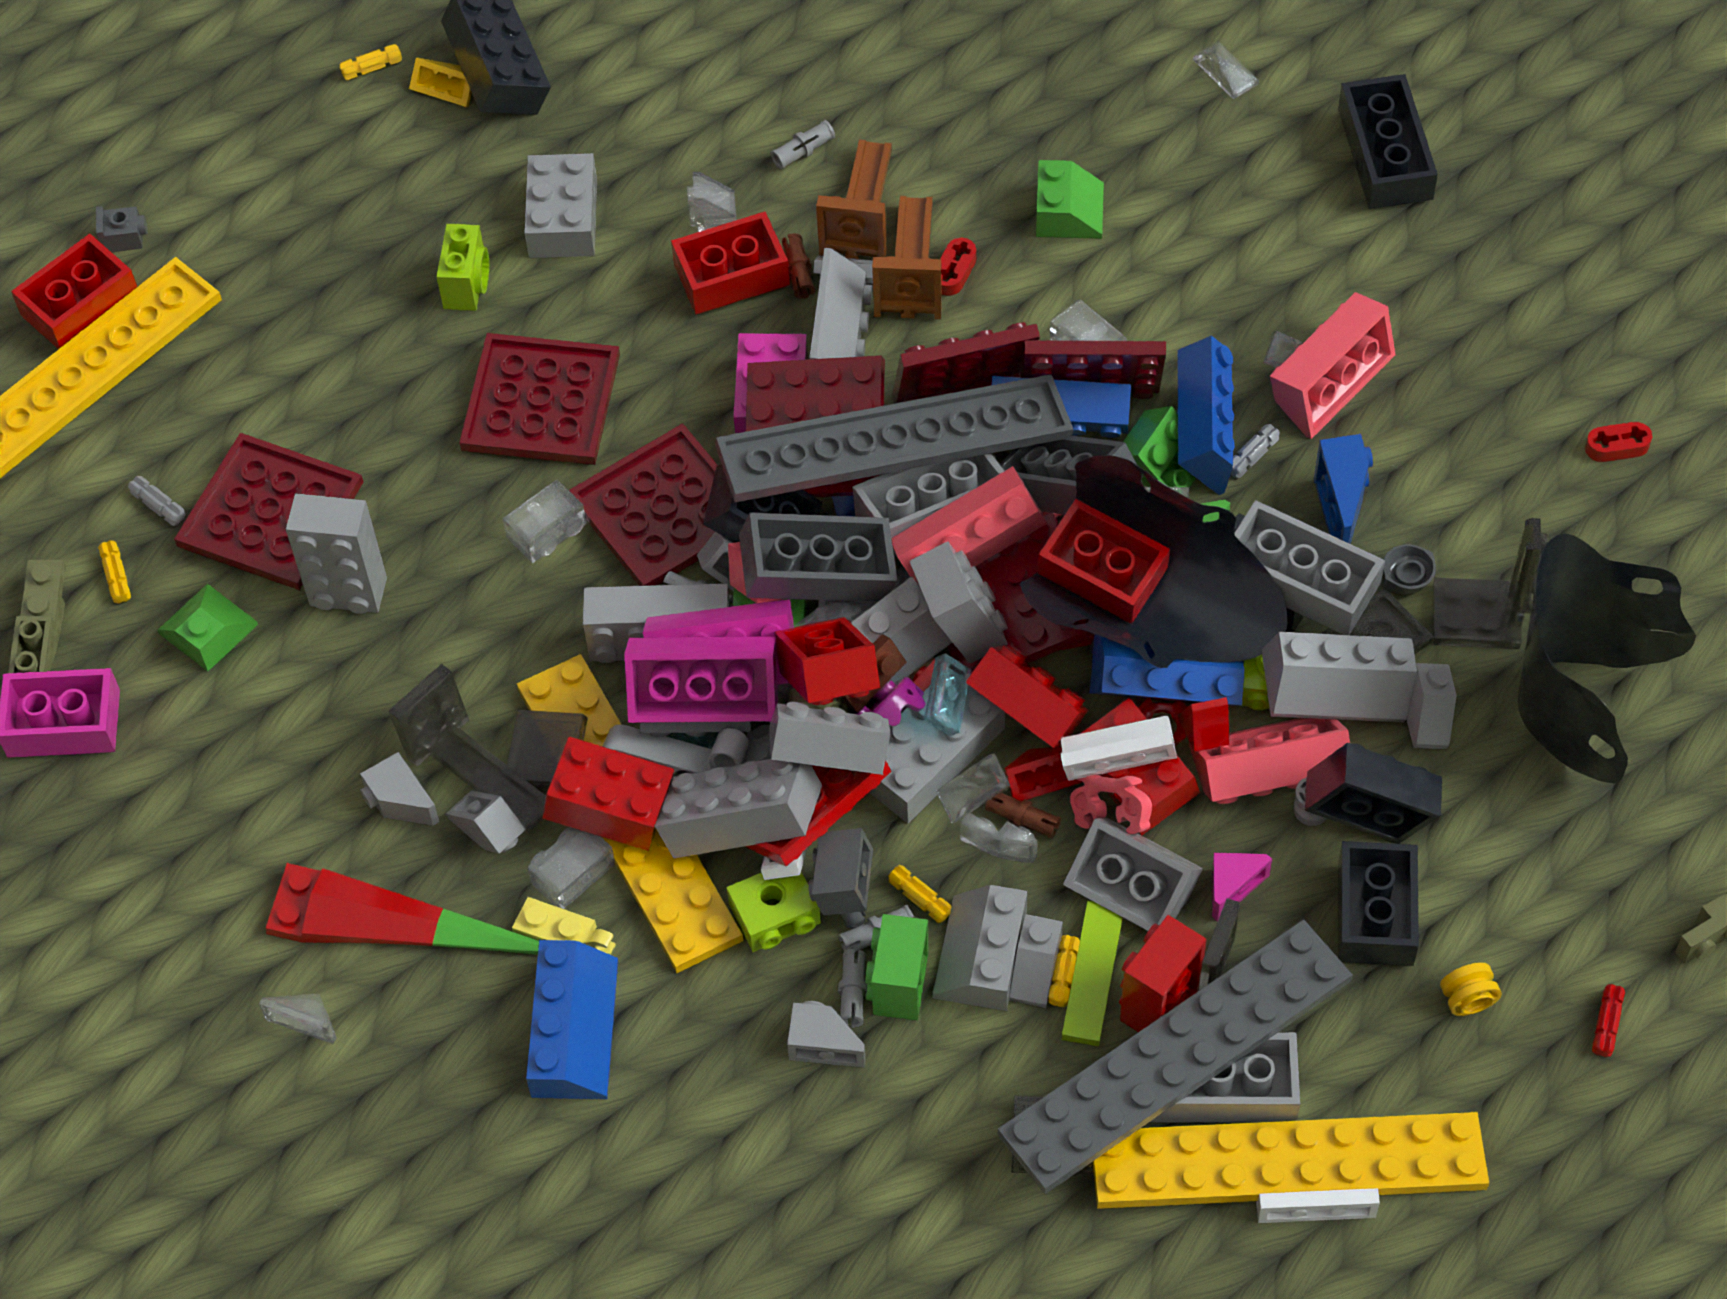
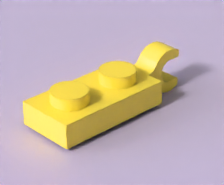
[512,897,616,955]

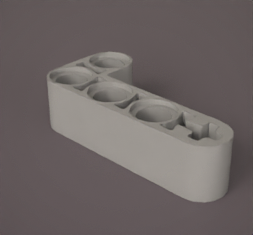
[602,725,749,780]

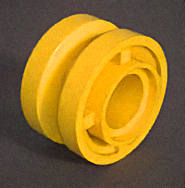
[1440,962,1502,1016]

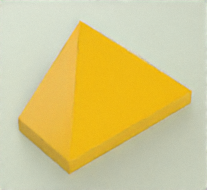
[409,58,472,107]

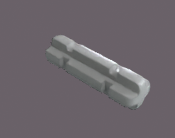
[1230,424,1280,479]
[128,476,186,526]

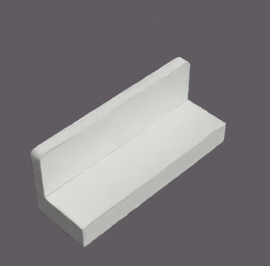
[1060,716,1177,781]
[1256,1188,1380,1223]

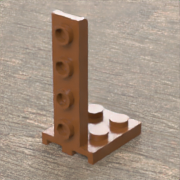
[816,139,892,259]
[872,196,942,319]

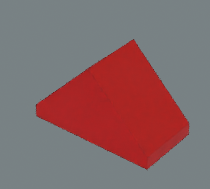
[1178,697,1229,752]

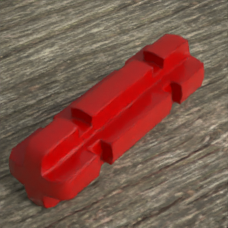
[1592,984,1625,1057]

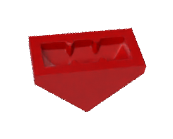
[1004,747,1082,801]

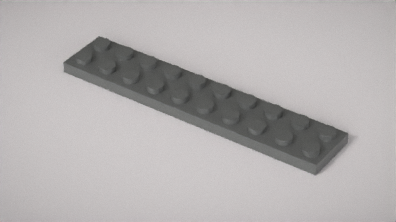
[715,374,1074,502]
[998,919,1353,1194]

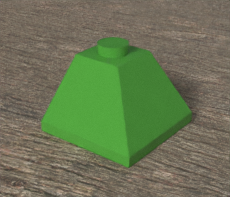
[157,584,258,671]

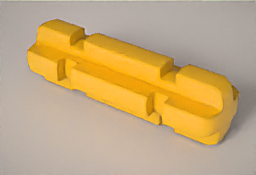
[339,44,402,80]
[98,540,131,604]
[888,865,952,923]
[1048,935,1080,1007]

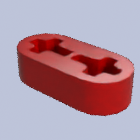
[940,237,976,296]
[1585,422,1653,462]

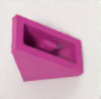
[1212,853,1272,922]

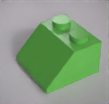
[1036,160,1104,239]

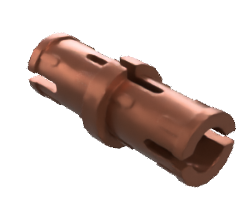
[782,233,815,299]
[985,789,1061,839]

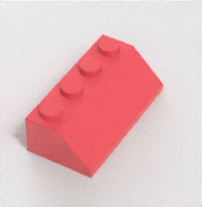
[1270,292,1396,439]
[891,466,1048,585]
[1189,718,1350,804]

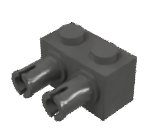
[809,828,873,929]

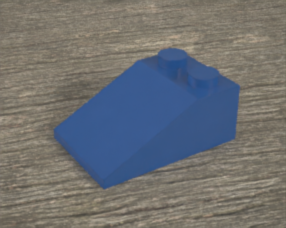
[1314,434,1373,544]

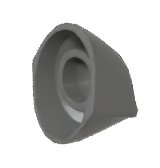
[1383,544,1436,595]

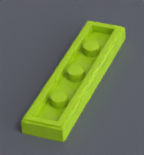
[1061,900,1123,1047]

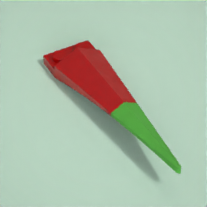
[265,863,539,955]

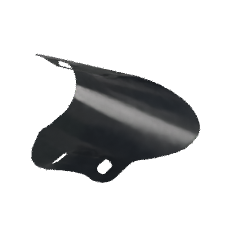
[1020,455,1287,668]
[1517,533,1696,784]

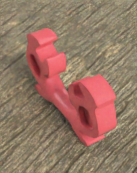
[1070,774,1152,834]

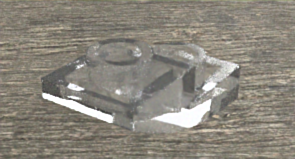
[960,812,1038,863]

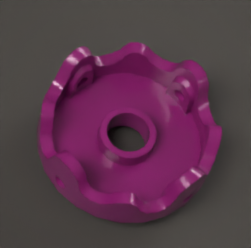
[854,677,926,726]

